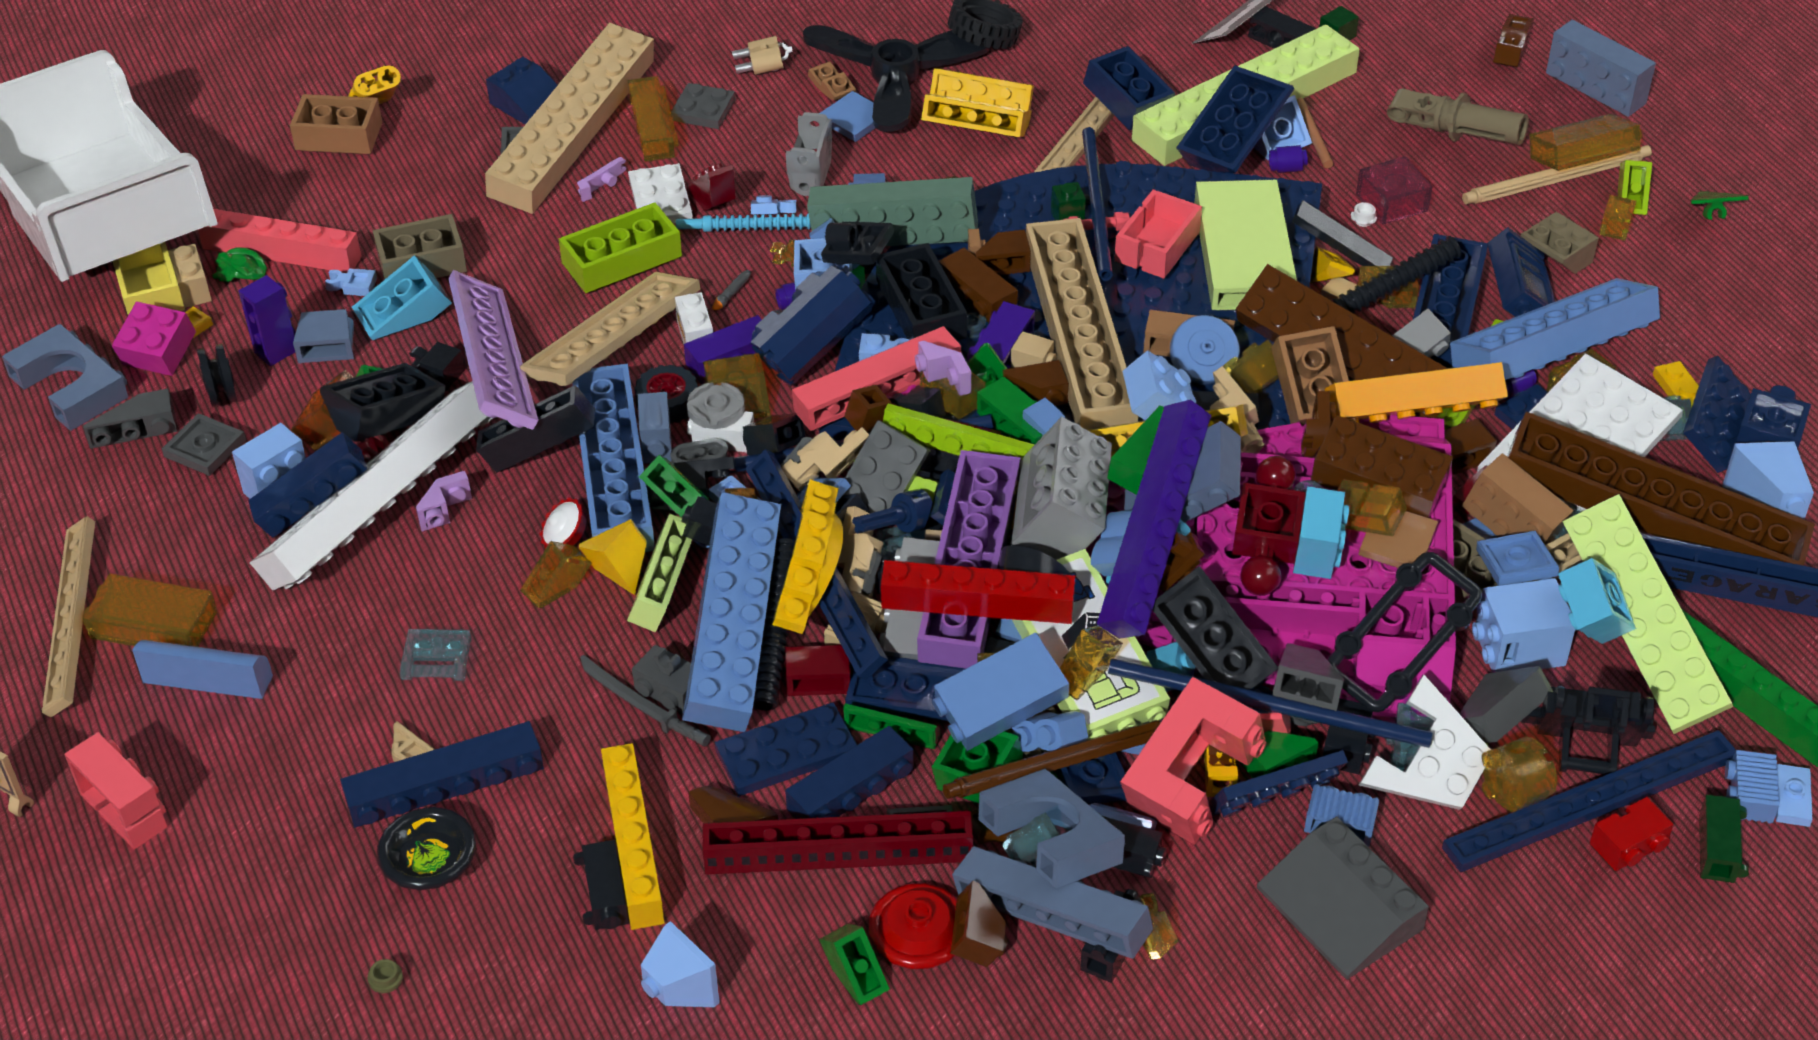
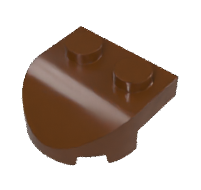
[1301,391,1336,458]

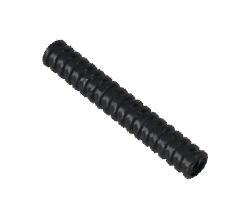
[1332,236,1462,314]
[753,538,795,711]

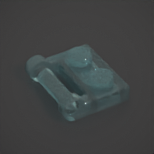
[400,629,472,681]

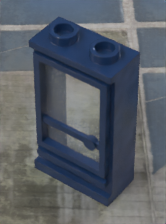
[1488,227,1555,317]

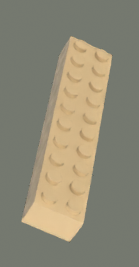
[485,22,654,214]
[1026,218,1138,430]

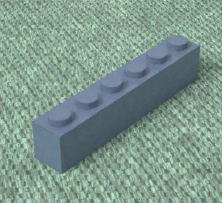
[952,846,1153,959]

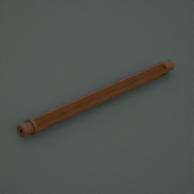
[943,720,1162,799]

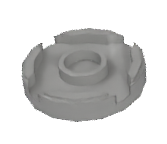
[687,382,745,429]

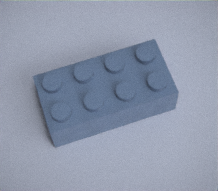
[1546,19,1656,117]

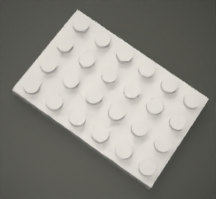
[1478,353,1683,527]

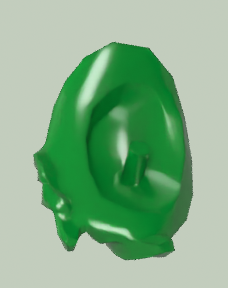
[211,247,267,282]

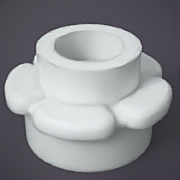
[1351,203,1377,227]

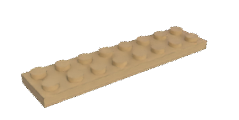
[520,272,700,386]

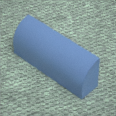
[132,640,273,699]

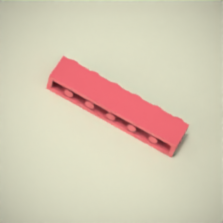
[198,209,362,273]
[792,326,961,431]

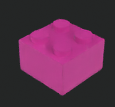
[112,301,196,376]

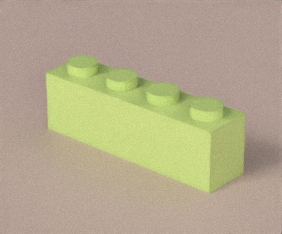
[627,513,692,632]

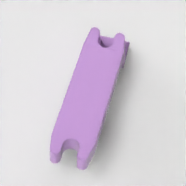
[577,157,627,202]

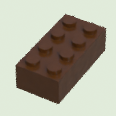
[1310,415,1453,518]

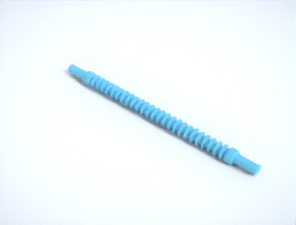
[676,214,811,232]

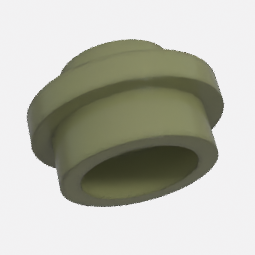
[367,959,403,993]

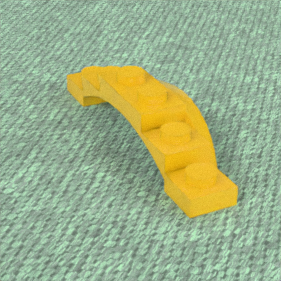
[772,479,843,634]

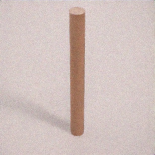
[1297,98,1333,169]

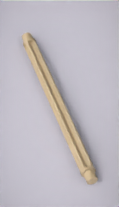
[1462,145,1652,204]

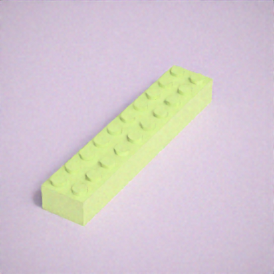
[1132,25,1360,166]

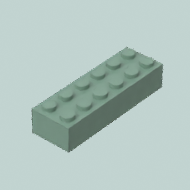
[807,177,978,246]

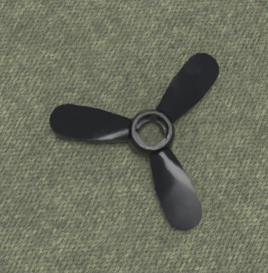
[803,25,991,132]

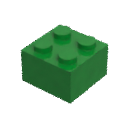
[932,731,1024,803]

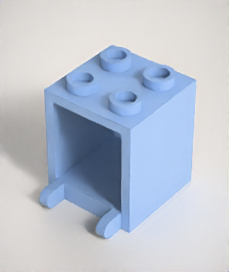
[1472,577,1575,673]

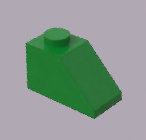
[1240,730,1318,778]
[819,924,890,1005]

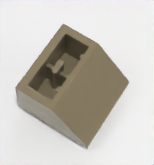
[1521,212,1599,274]

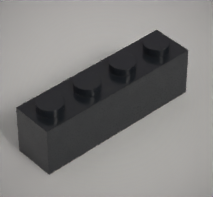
[476,385,595,473]

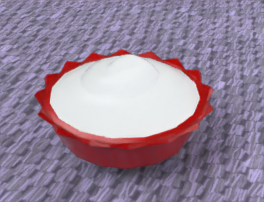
[539,497,587,550]

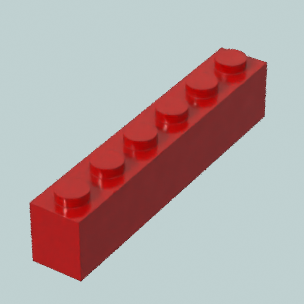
[881,560,1075,624]

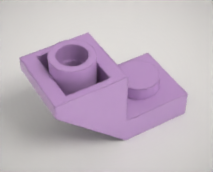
[915,341,971,396]
[416,471,472,531]

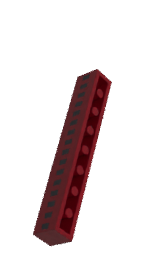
[703,811,973,875]

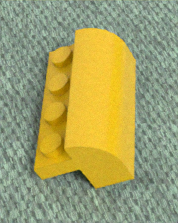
[921,68,1034,138]

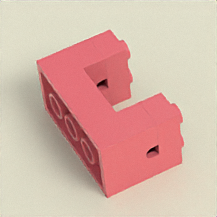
[1120,677,1266,845]

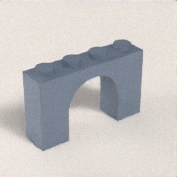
[2,324,128,431]
[1124,421,1241,522]
[978,769,1125,889]

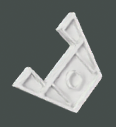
[1359,675,1494,810]

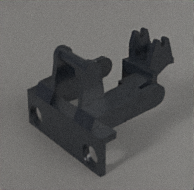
[1521,686,1655,775]

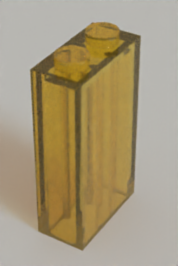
[1529,114,1642,171]
[83,573,218,647]

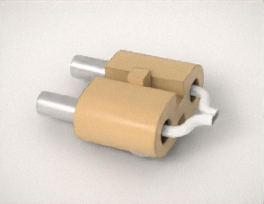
[732,36,793,75]

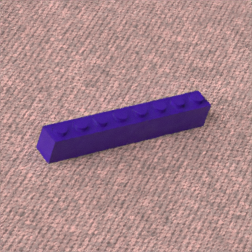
[1097,399,1211,639]

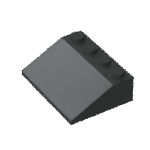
[1257,816,1429,980]

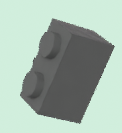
[632,645,691,714]

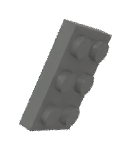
[843,420,930,528]

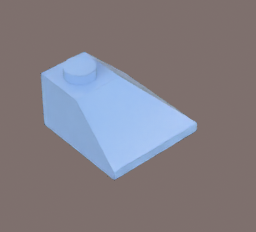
[1254,95,1312,160]
[641,921,720,1007]

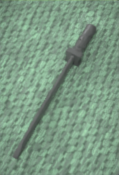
[580,655,711,747]

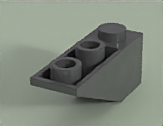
[83,388,177,449]

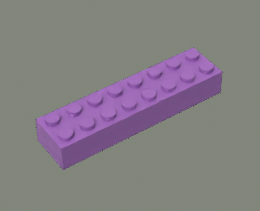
[917,450,1021,669]

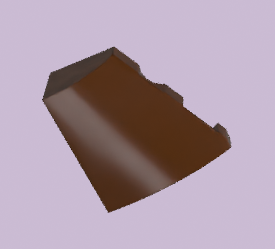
[688,786,778,823]

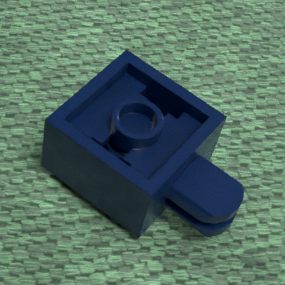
[1736,385,1811,450]

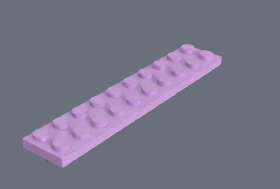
[449,270,538,430]

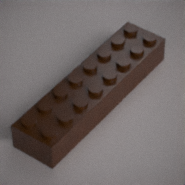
[1235,264,1451,419]

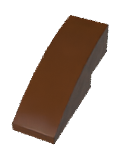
[1493,14,1534,67]

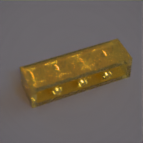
[628,76,679,162]

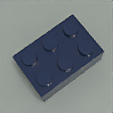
[1083,46,1175,131]

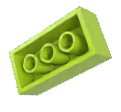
[558,202,682,294]

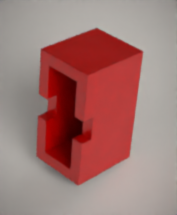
[1589,797,1674,872]

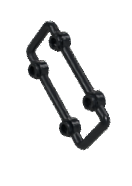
[1327,552,1482,712]

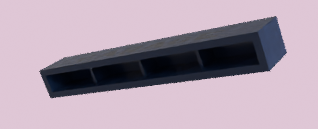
[1640,533,1818,618]

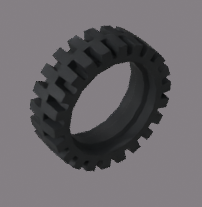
[948,0,1023,49]

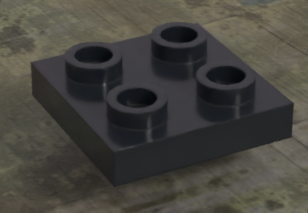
[821,222,894,265]

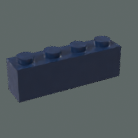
[248,432,368,538]
[785,726,914,819]

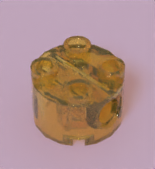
[1481,736,1557,812]

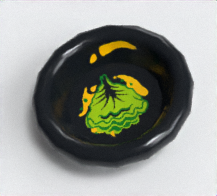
[377,807,477,891]

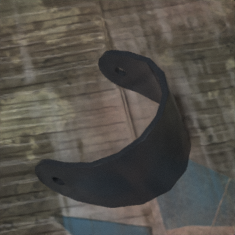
[998,545,1071,575]

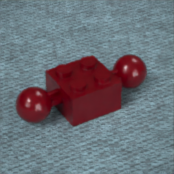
[1232,456,1306,596]

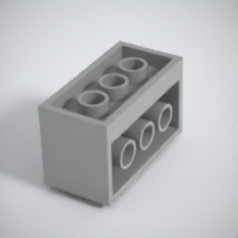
[1011,416,1112,560]

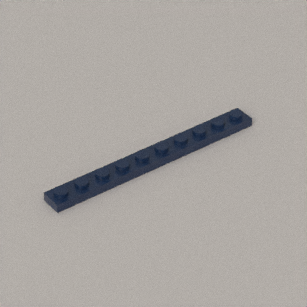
[746,449,888,680]
[1442,730,1736,873]

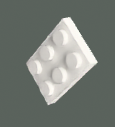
[628,164,693,223]

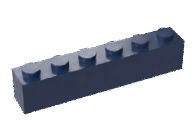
[340,721,544,828]

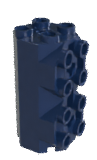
[750,264,875,387]

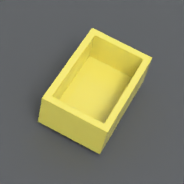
[113,242,185,315]

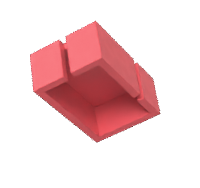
[1115,189,1202,279]
[64,732,167,850]

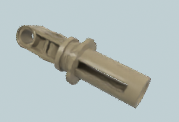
[1387,88,1529,145]

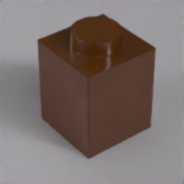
[844,385,892,433]

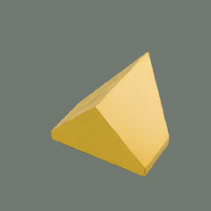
[579,519,647,596]

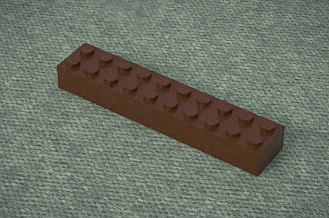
[1507,411,1815,566]

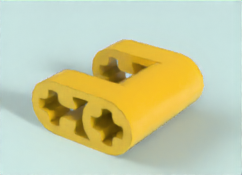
[348,65,401,104]

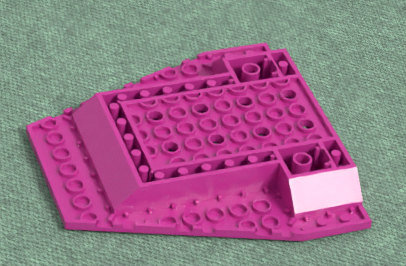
[1086,415,1456,727]

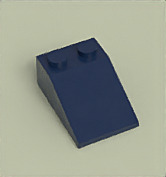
[486,56,558,124]

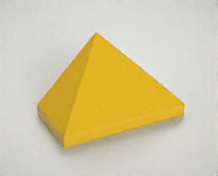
[1310,246,1355,283]

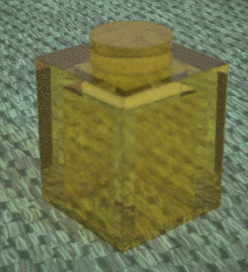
[1599,195,1637,241]

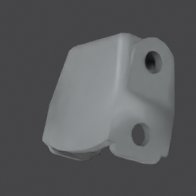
[786,112,832,196]

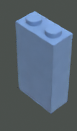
[932,632,1069,751]

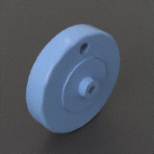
[1169,315,1240,385]

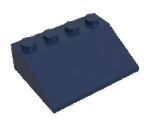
[1176,65,1295,173]

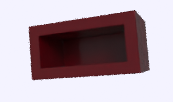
[786,645,850,696]

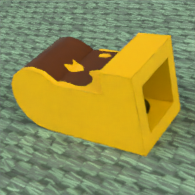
[1204,745,1238,797]

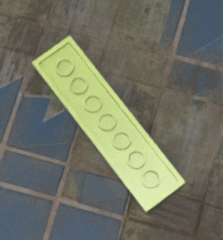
[1562,494,1733,734]

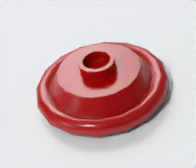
[868,883,957,969]

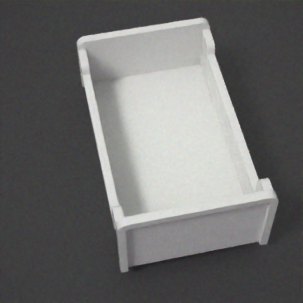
[0,50,218,282]

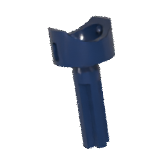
[852,489,933,534]

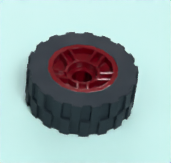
[635,365,698,424]

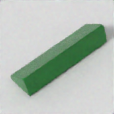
[844,703,941,749]

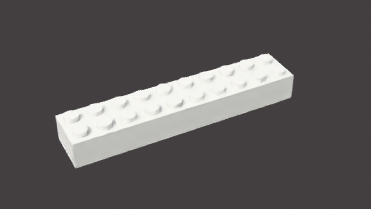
[250,381,493,591]

